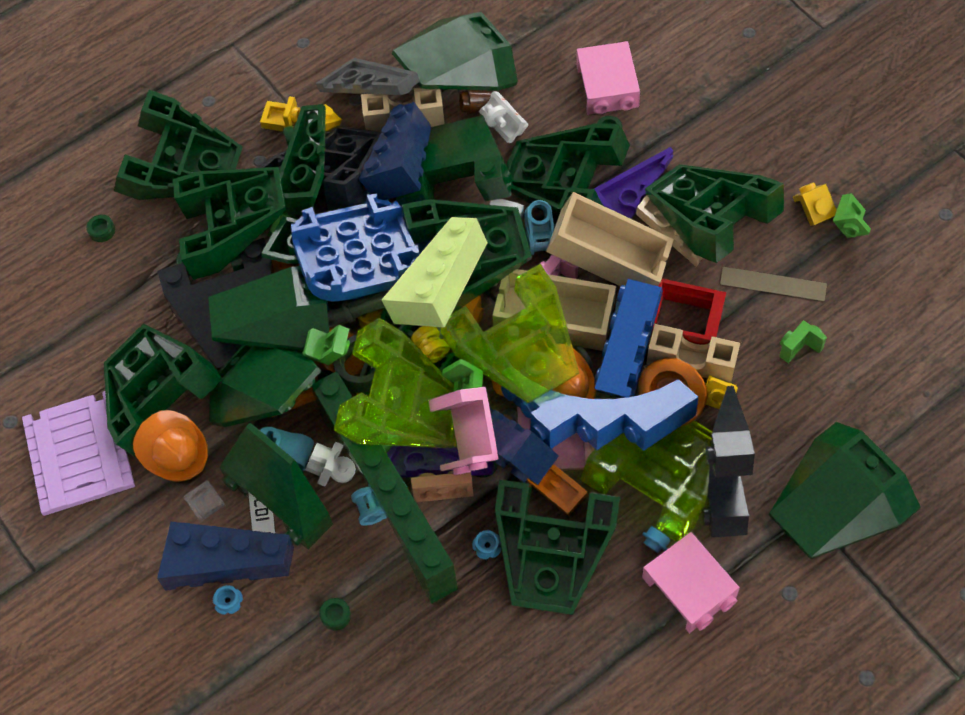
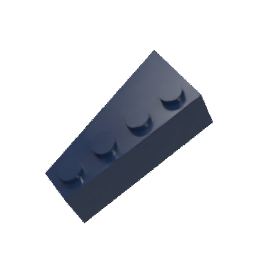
[359,102,431,200]
[445,407,559,485]
[157,521,294,590]

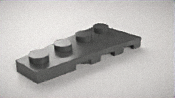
[316,58,420,95]

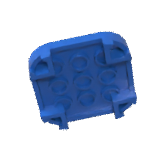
[291,194,419,301]

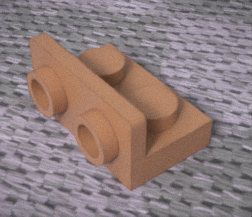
[411,470,474,502]

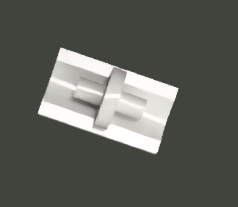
[479,91,528,143]
[305,442,356,487]

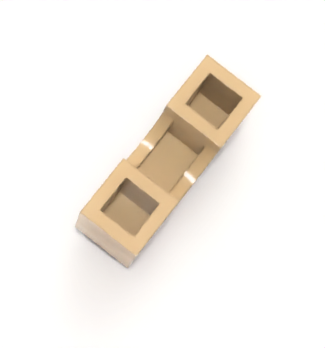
[361,87,445,132]
[647,324,740,383]

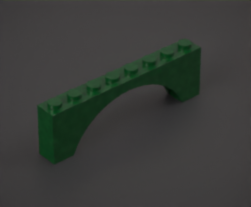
[311,371,458,604]

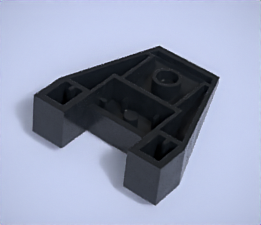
[258,126,381,211]
[157,238,275,371]
[702,386,755,538]

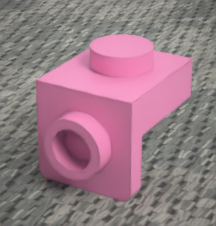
[536,255,578,279]

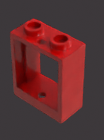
[650,279,726,345]

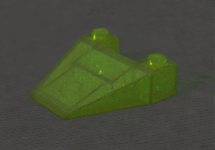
[441,264,579,403]
[334,318,457,448]
[580,420,712,542]

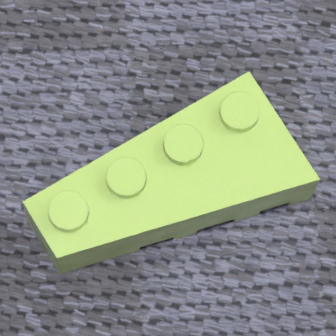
[382,217,487,328]

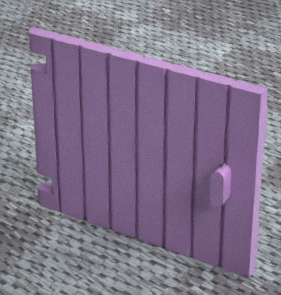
[22,391,135,516]

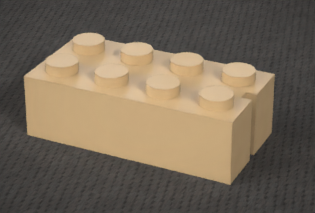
[546,192,674,286]
[493,269,616,351]

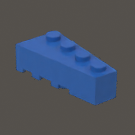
[594,279,663,398]

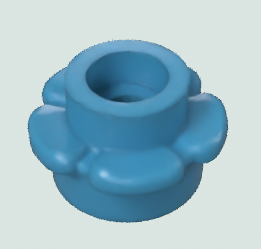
[642,526,671,553]
[472,530,501,559]
[213,585,243,615]

